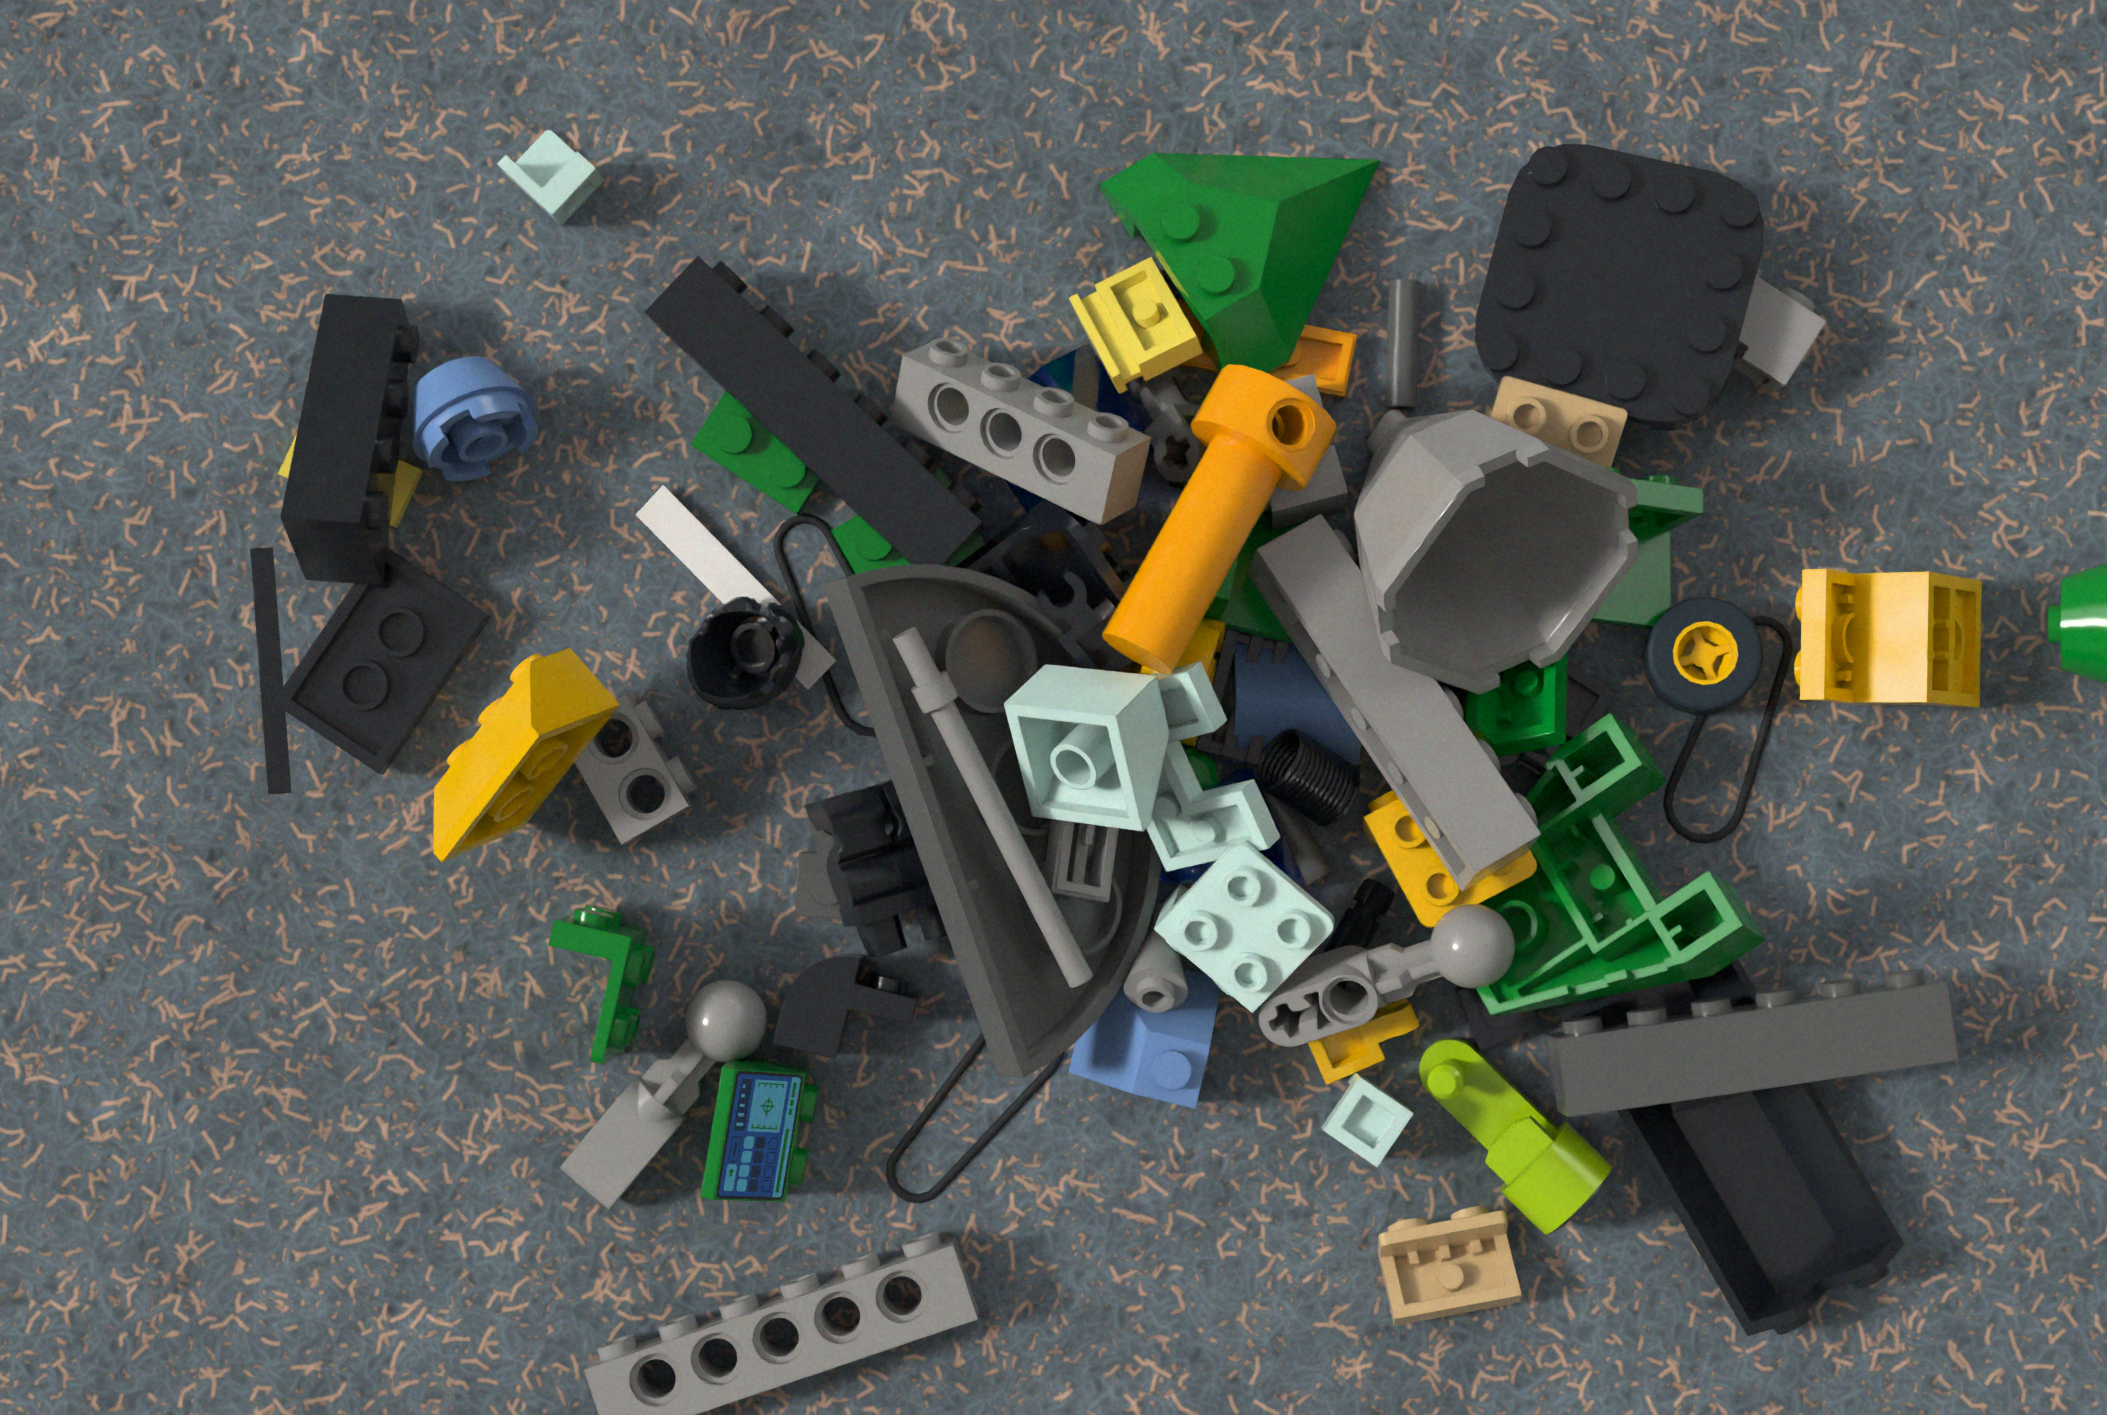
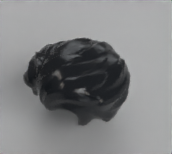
[686,596,805,710]

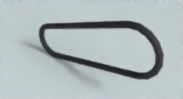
[773,514,877,737]
[1663,616,1793,844]
[886,1033,1065,1203]

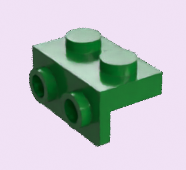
[1461,652,1567,758]

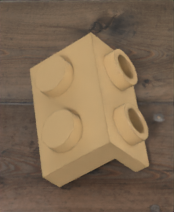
[1484,376,1627,467]
[1378,1206,1522,1326]

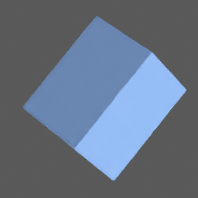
[1231,642,1361,765]

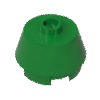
[2048,563,2107,685]

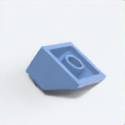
[1068,969,1220,1109]

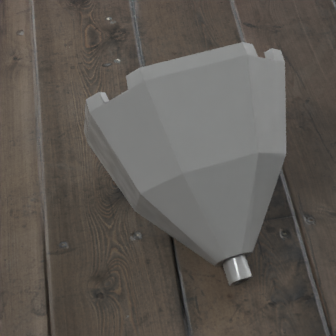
[1354,409,1638,695]

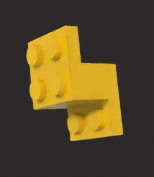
[1794,569,1982,708]

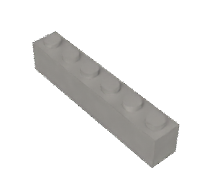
[1247,514,1541,892]

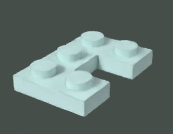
[1146,661,1280,872]

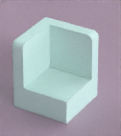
[497,130,605,226]
[1321,1072,1414,1167]

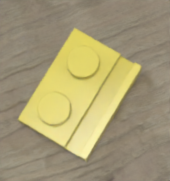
[1069,257,1203,394]

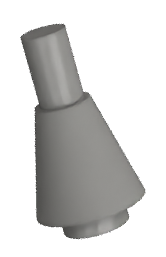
[1123,903,1188,1013]

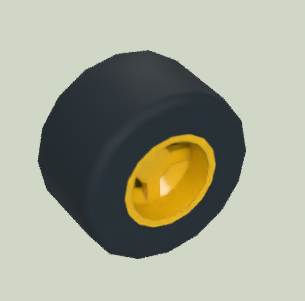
[1643,596,1764,716]

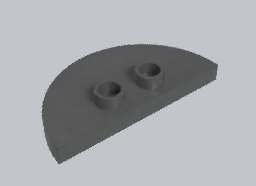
[822,564,1161,1078]

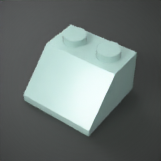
[1004,664,1170,832]

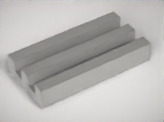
[1043,819,1119,903]

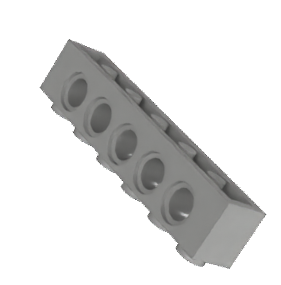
[584,1232,979,1415]

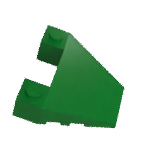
[1476,713,1766,1017]

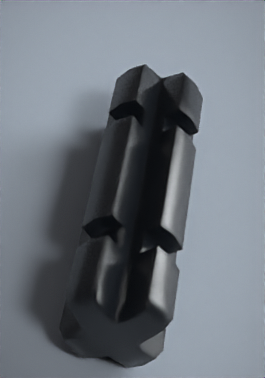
[1324,878,1395,989]

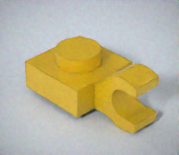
[1308,998,1420,1085]

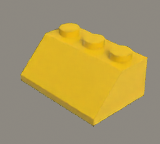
[433,648,620,863]

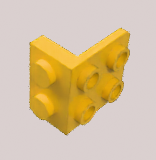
[1361,790,1537,928]

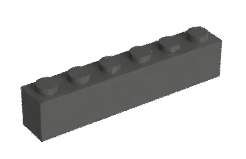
[1546,969,1959,1117]

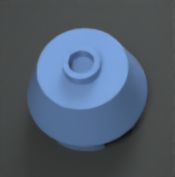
[411,356,538,482]

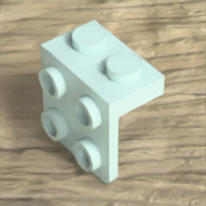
[1154,841,1334,1013]

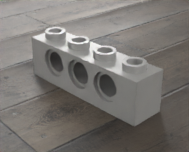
[891,338,1151,526]

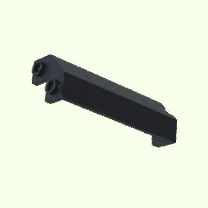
[1556,959,1905,1336]

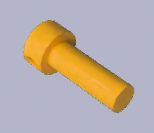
[1102,364,1337,675]

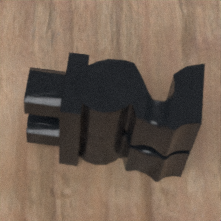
[804,779,948,957]

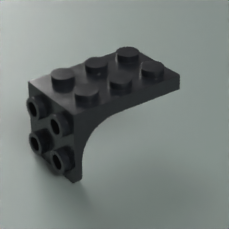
[955,499,1133,606]

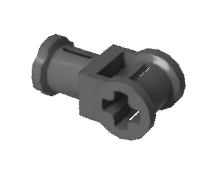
[1129,366,1207,482]

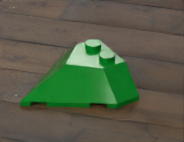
[1099,153,1380,374]

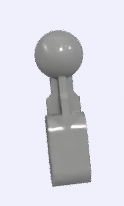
[1259,904,1515,1047]
[560,980,768,1210]

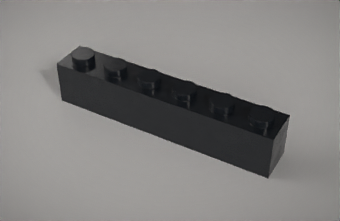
[645,256,984,566]

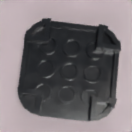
[1475,144,1764,431]

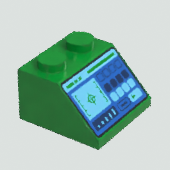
[700,1057,819,1202]

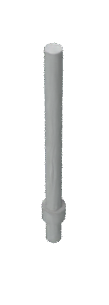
[893,627,1093,988]

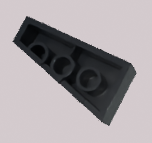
[280,294,419,585]

